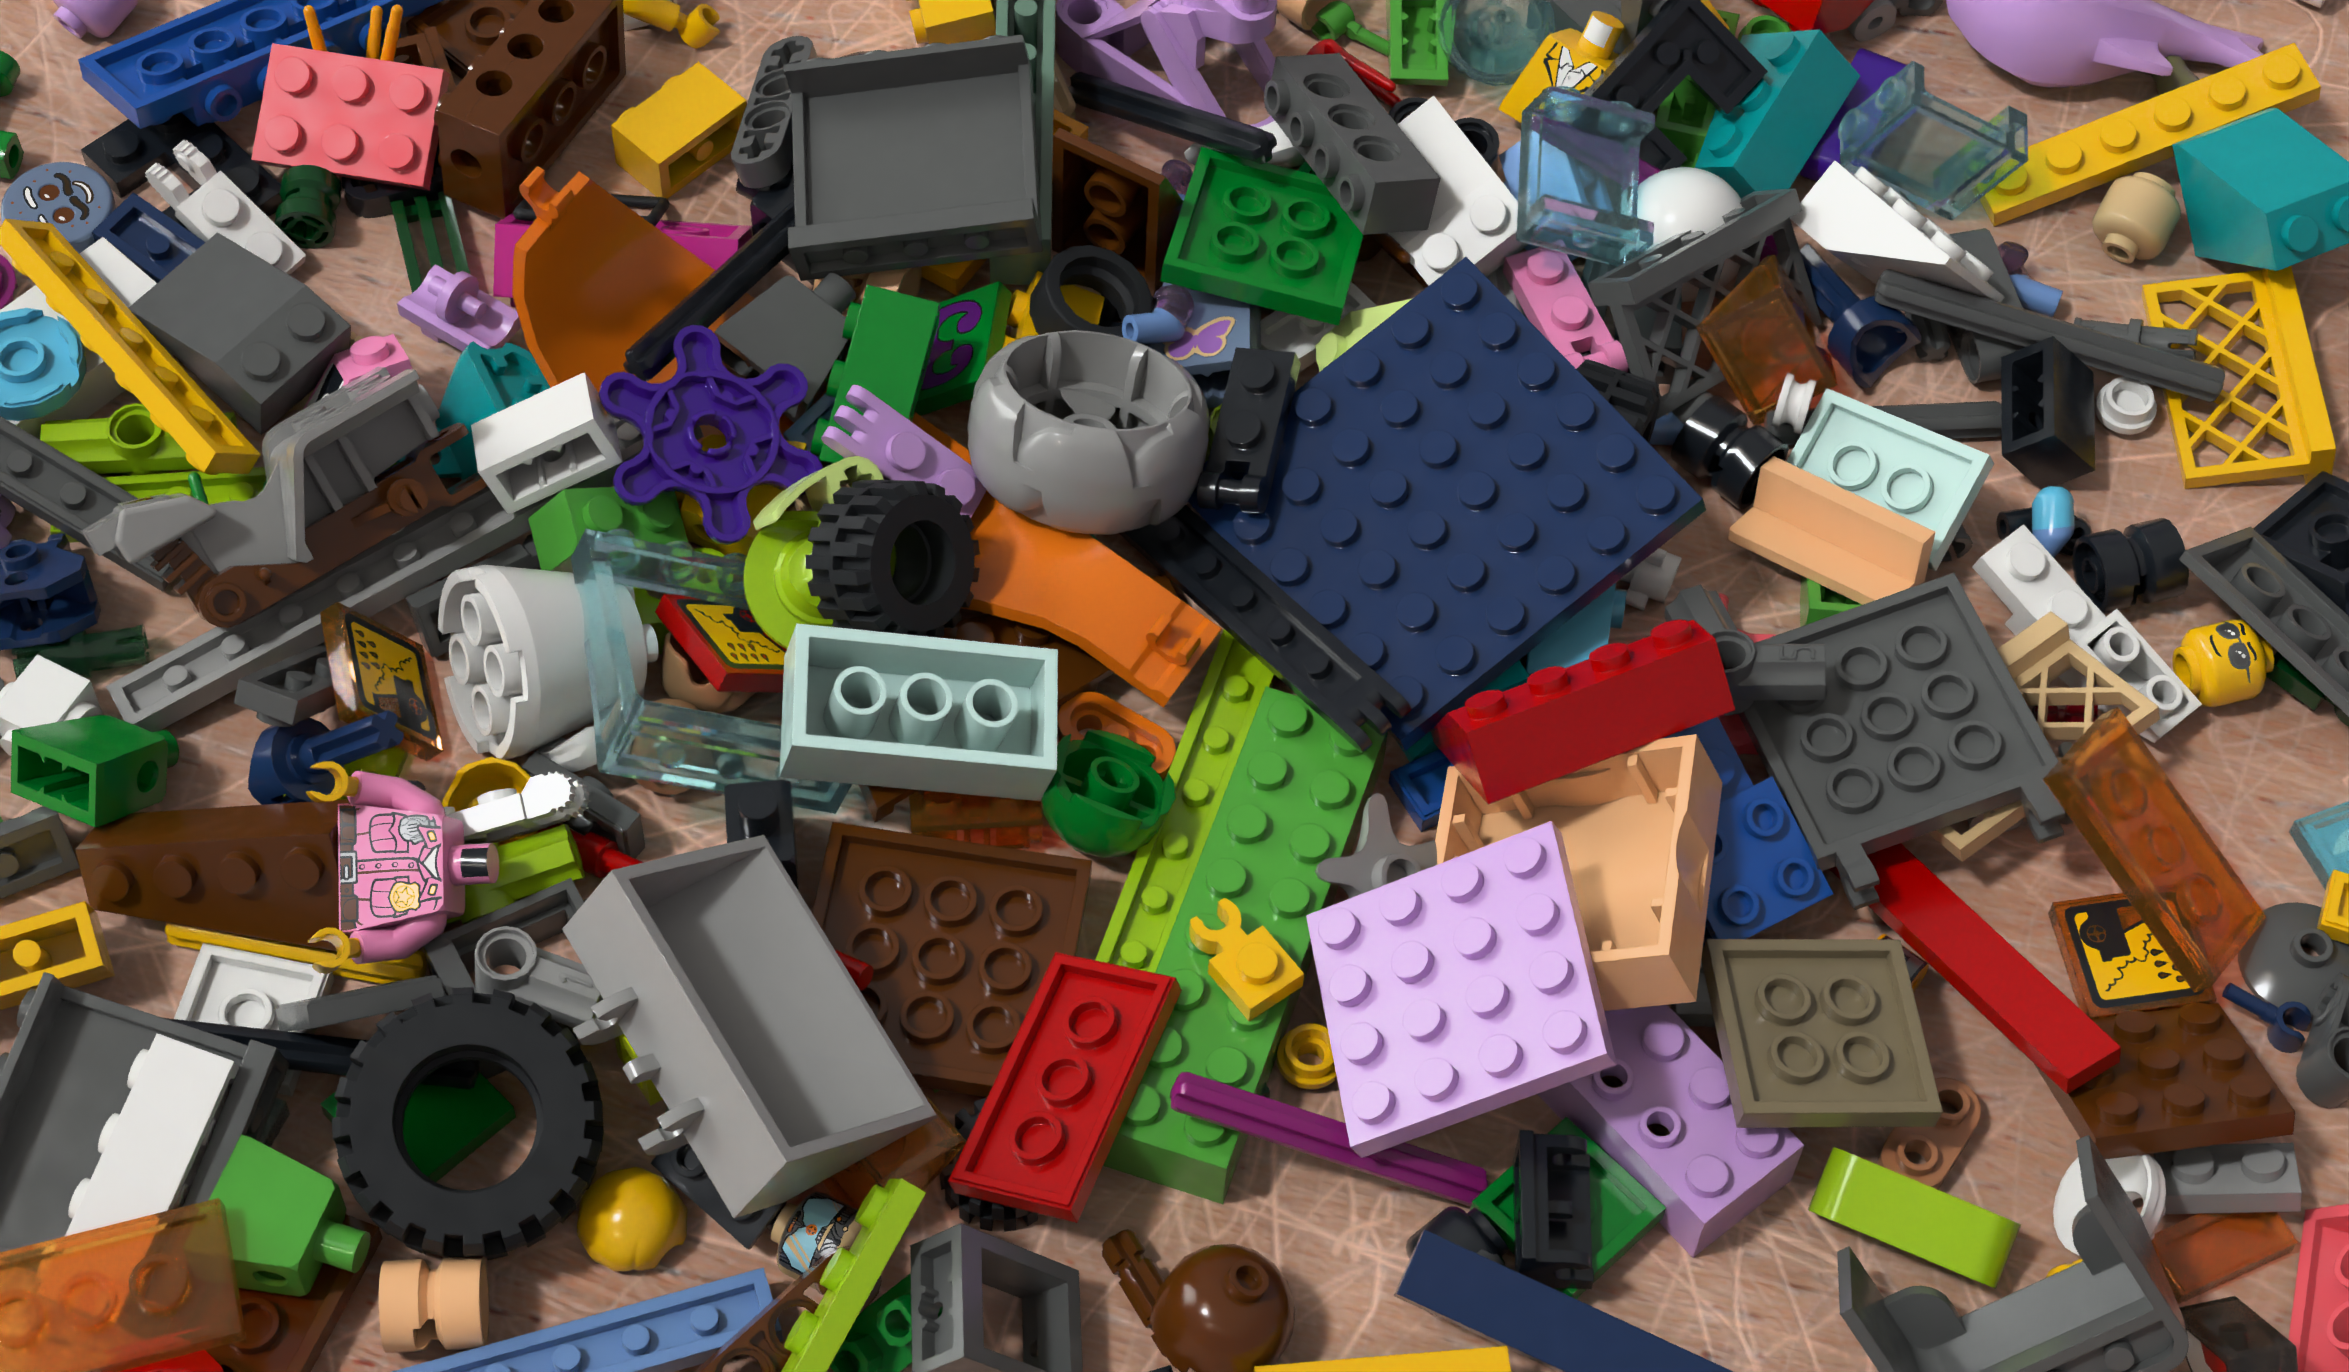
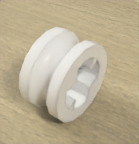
[1771,373,1817,434]

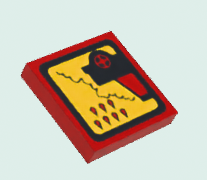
[655,594,787,693]

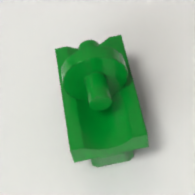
[830,1273,943,1372]

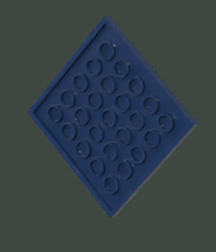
[1187,257,1706,751]

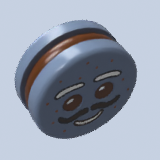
[1,162,116,253]

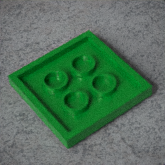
[1160,147,1364,326]

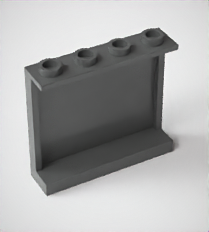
[784,35,1043,281]
[0,972,290,1320]

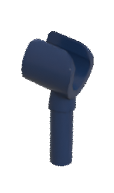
[2222,983,2311,1053]

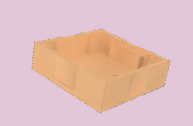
[1435,734,1723,1011]

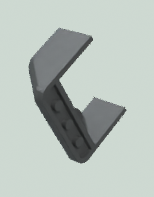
[1837,1135,2189,1372]

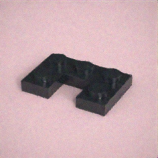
[1565,0,1768,171]
[81,112,283,233]

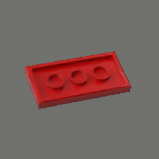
[948,952,1182,1223]

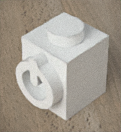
[0,654,103,756]

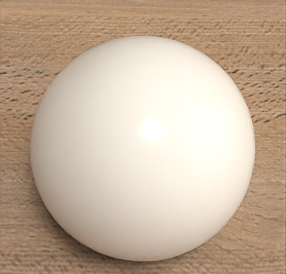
[1616,167,1745,302]

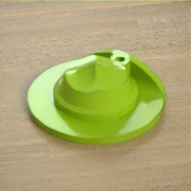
[743,511,896,649]

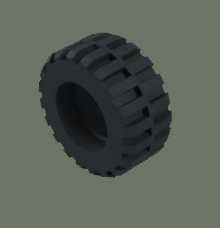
[332,987,604,1260]

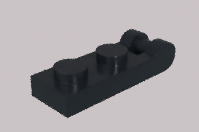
[1197,347,1301,514]

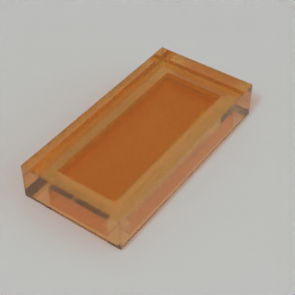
[2151,1212,2298,1304]

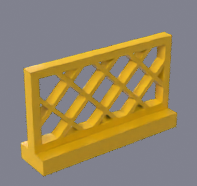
[2141,266,2336,489]

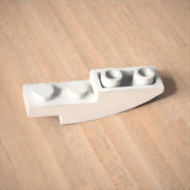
[1972,524,2202,743]

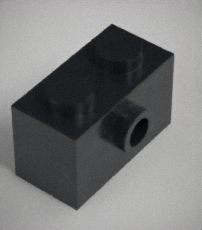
[2001,336,2095,490]

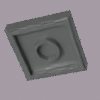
[275,975,445,1031]

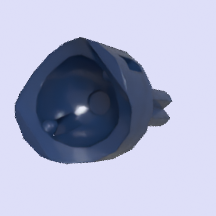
[1800,243,1922,388]
[248,710,404,805]

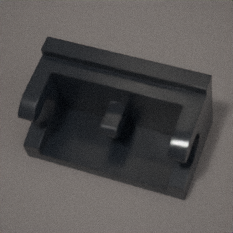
[1513,1130,1594,1289]

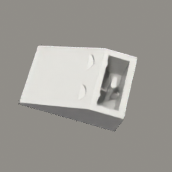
[1790,161,2005,302]

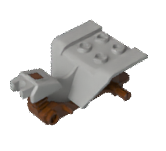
[81,367,487,628]

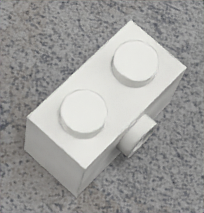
[471,372,623,515]

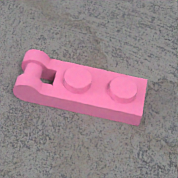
[1503,241,1628,373]

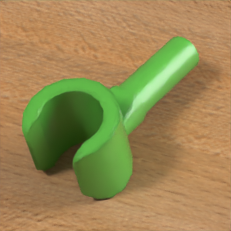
[1312,0,1388,56]

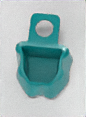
[396,341,550,480]

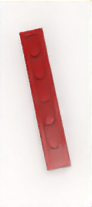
[1829,843,2121,1094]

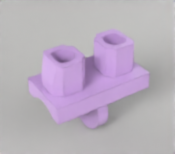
[397,264,521,352]

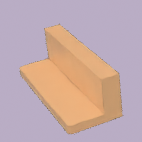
[1728,456,1936,605]

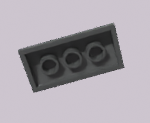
[2179,527,2349,717]

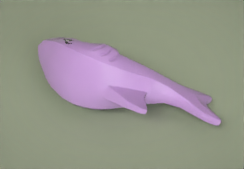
[1946,0,2264,88]

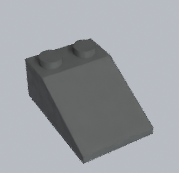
[129,232,351,435]

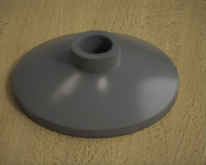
[2238,902,2349,1018]

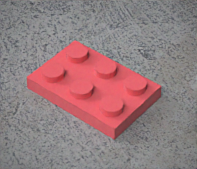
[251,43,450,191]

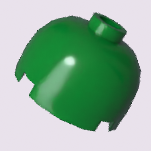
[1042,730,1176,858]

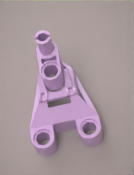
[1055,0,1277,127]

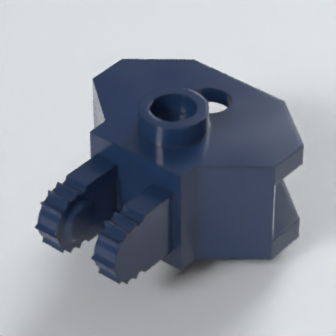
[0,533,101,650]

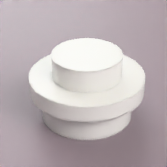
[2095,376,2157,435]

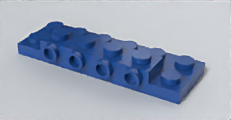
[78,0,444,129]

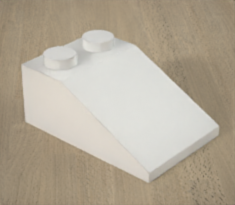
[1388,95,1542,286]

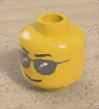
[2172,620,2274,707]

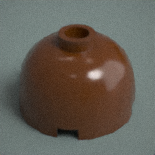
[1150,1244,1296,1372]

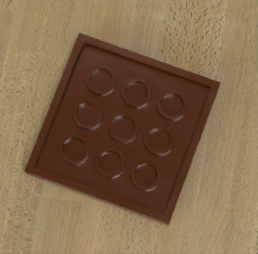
[812,822,1092,1097]

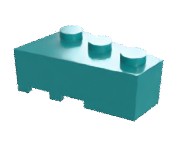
[1694,29,1860,198]

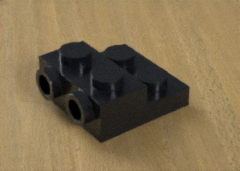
[2253,471,2349,616]

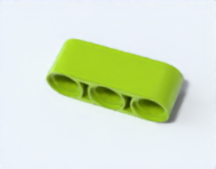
[1808,1147,2021,1289]

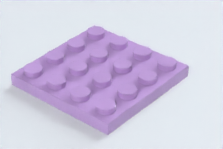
[1306,821,1617,1158]

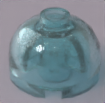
[1437,0,1556,87]

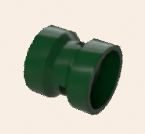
[274,165,342,249]

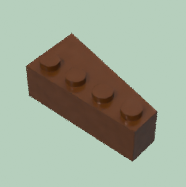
[75,799,351,951]

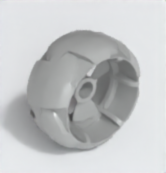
[967,330,1210,535]

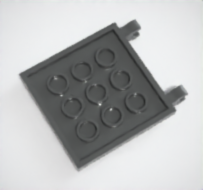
[1738,573,2065,910]

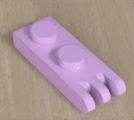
[821,385,987,518]

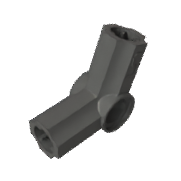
[1665,584,1826,716]

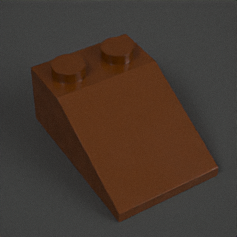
[1052,127,1183,297]

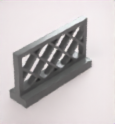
[1587,188,1822,419]

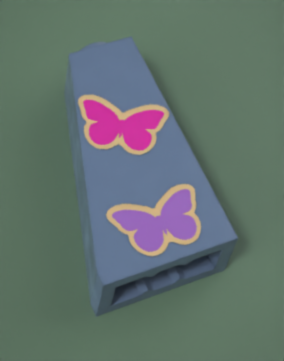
[1143,282,1261,408]

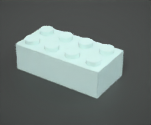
[780,623,1058,801]

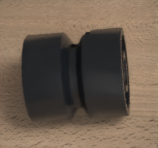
[1671,395,1789,509]
[2072,518,2189,614]

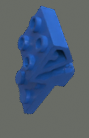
[1661,717,1834,947]

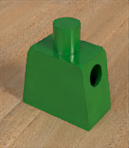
[11,715,179,827]

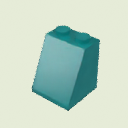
[2172,108,2349,271]

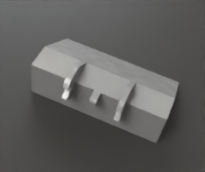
[562,835,938,1218]

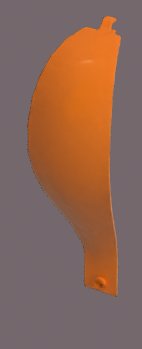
[512,166,1222,708]

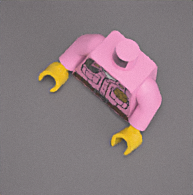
[306,761,499,974]

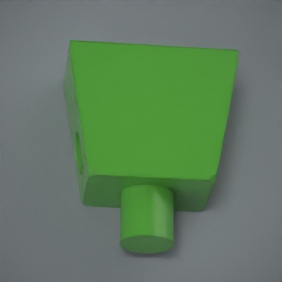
[184,1134,370,1297]

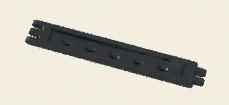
[1119,505,1412,753]

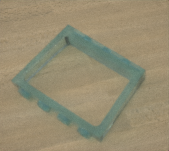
[571,529,852,814]

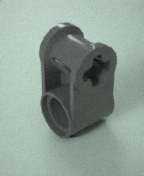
[2296,973,2349,1108]

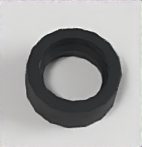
[1029,245,1153,337]

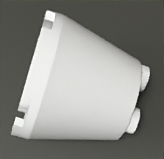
[438,565,658,760]

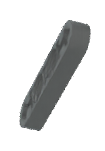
[731,36,818,188]

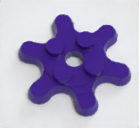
[599,325,823,545]

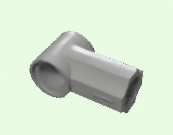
[474,926,603,1028]

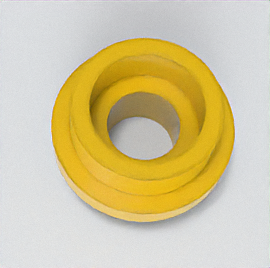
[1277,1023,1337,1089]

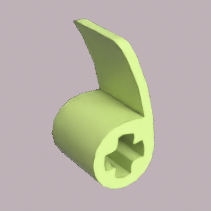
[753,456,884,530]

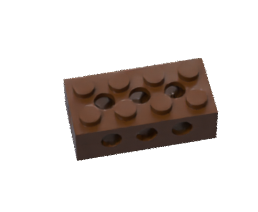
[434,0,626,219]

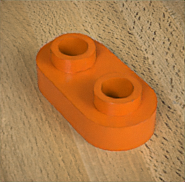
[1057,692,1176,780]

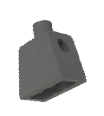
[714,273,856,423]

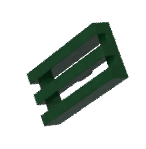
[390,191,470,293]

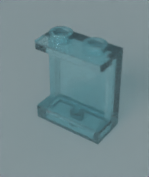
[1838,61,2028,221]
[1516,86,1655,267]

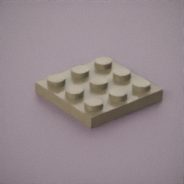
[1701,939,1943,1128]

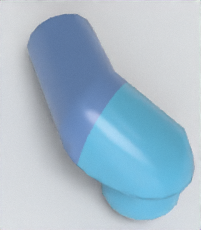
[2032,486,2075,558]

